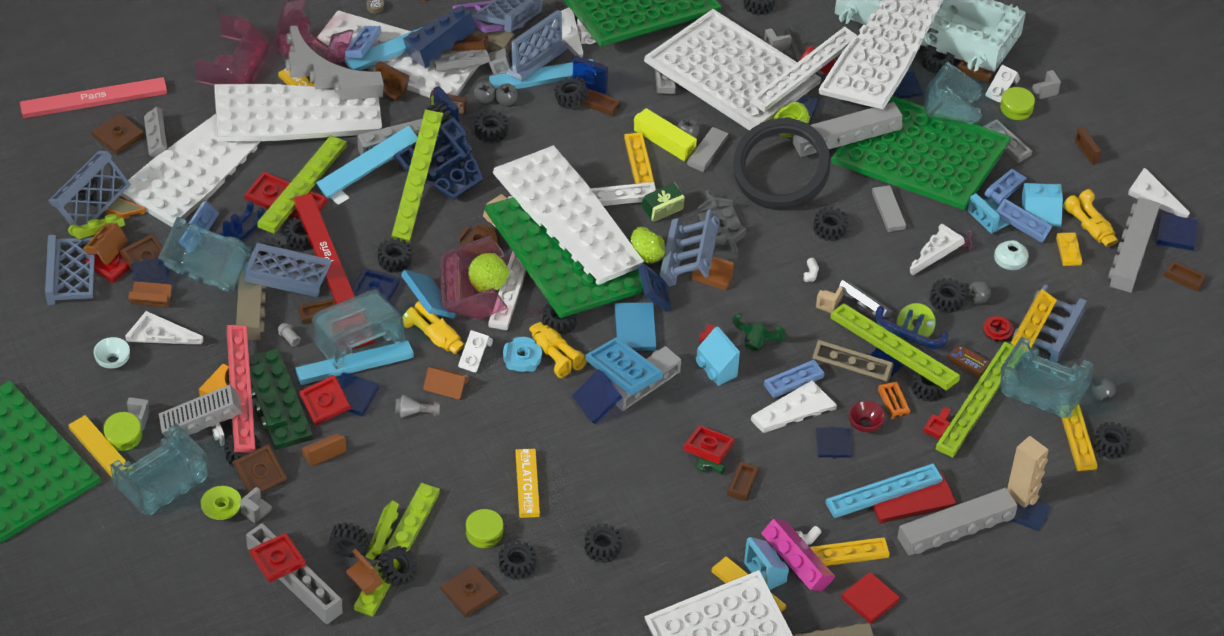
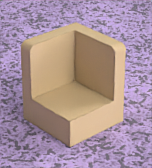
[816,286,843,313]

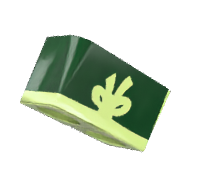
[642,183,685,222]

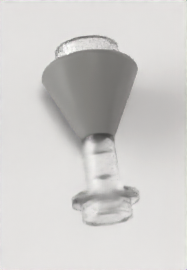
[395,395,440,418]

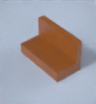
[83,223,128,265]
[691,256,734,291]
[128,281,172,307]
[423,366,470,399]
[301,433,347,467]
[346,549,383,596]

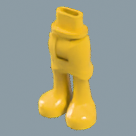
[1063,189,1118,247]
[401,301,465,354]
[529,322,587,379]

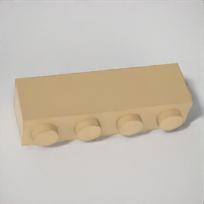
[1007,436,1049,510]

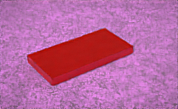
[244,171,328,219]
[872,472,956,523]

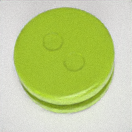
[1000,87,1035,120]
[104,412,142,451]
[466,509,504,548]

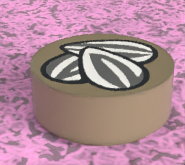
[366,0,384,14]

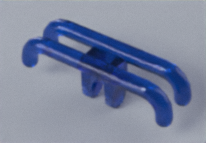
[200,201,265,258]
[875,306,949,349]

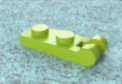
[68,214,125,239]

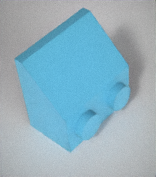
[1021,183,1063,227]
[696,326,740,386]
[744,537,789,590]

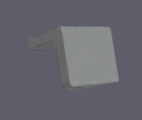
[764,28,792,52]
[489,48,511,75]
[1032,70,1061,99]
[127,397,150,431]
[240,487,272,524]

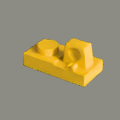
[1056,233,1082,266]

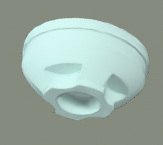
[994,240,1028,270]
[94,337,130,369]

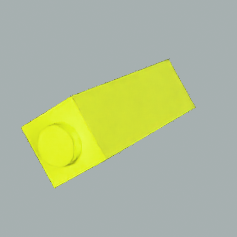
[634,108,697,162]

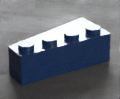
[403,6,477,69]

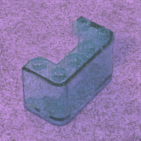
[158,217,252,293]
[312,289,405,369]
[1000,337,1093,418]
[110,423,208,516]

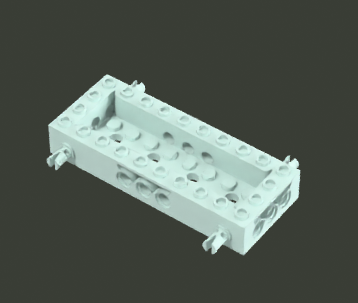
[835,0,1026,72]

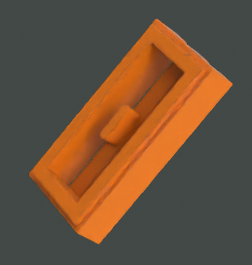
[878,381,910,419]

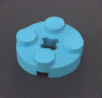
[503,337,542,372]

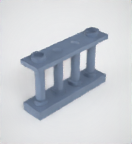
[660,209,720,287]
[1013,284,1087,364]

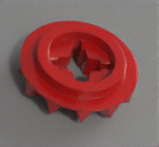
[983,316,1014,342]

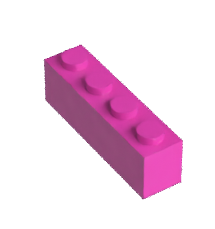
[761,518,835,592]

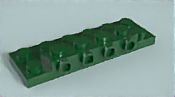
[249,348,313,450]

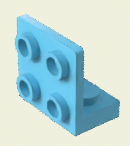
[968,194,1009,234]

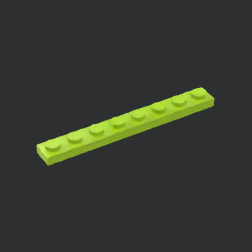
[391,109,443,243]
[258,135,347,234]
[831,303,960,391]
[935,342,1021,457]
[354,483,440,617]

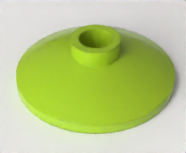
[897,303,935,342]
[201,486,241,520]

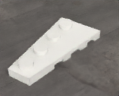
[751,380,837,433]

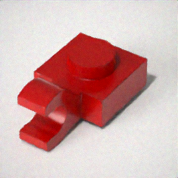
[923,407,952,440]

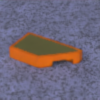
[106,198,146,219]

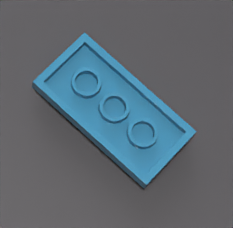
[585,337,663,396]

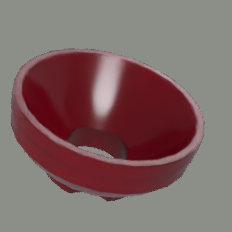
[849,401,885,432]

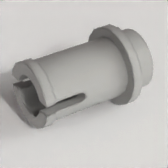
[278,323,301,347]

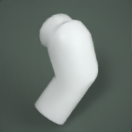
[803,258,819,283]
[796,526,821,545]

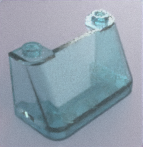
[924,62,982,124]

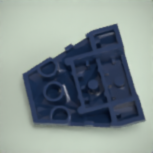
[394,117,483,200]

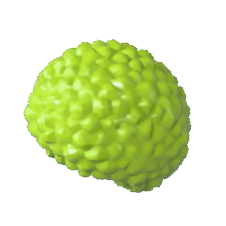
[774,102,810,138]
[630,227,666,264]
[468,253,509,293]

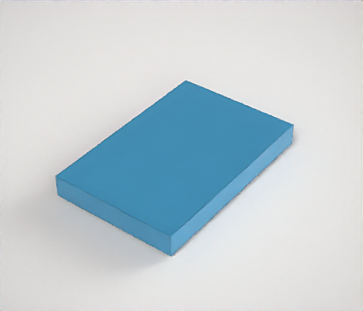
[401,270,457,319]
[615,303,656,351]

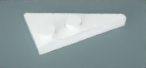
[549,7,583,60]
[1128,168,1190,220]
[910,224,965,275]
[125,311,204,345]

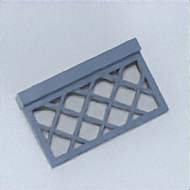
[473,0,542,33]
[508,10,567,81]
[48,151,131,226]
[45,235,95,305]
[243,243,331,297]

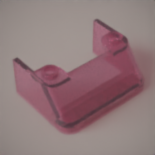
[274,0,353,65]
[195,14,270,85]
[440,235,507,319]

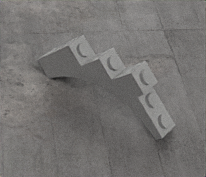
[285,26,384,100]

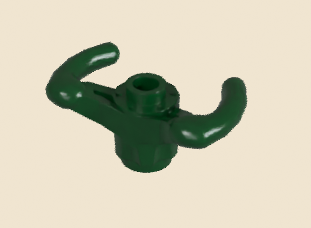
[732,313,787,351]

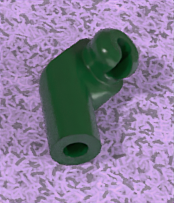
[695,458,726,475]

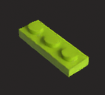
[365,500,399,560]

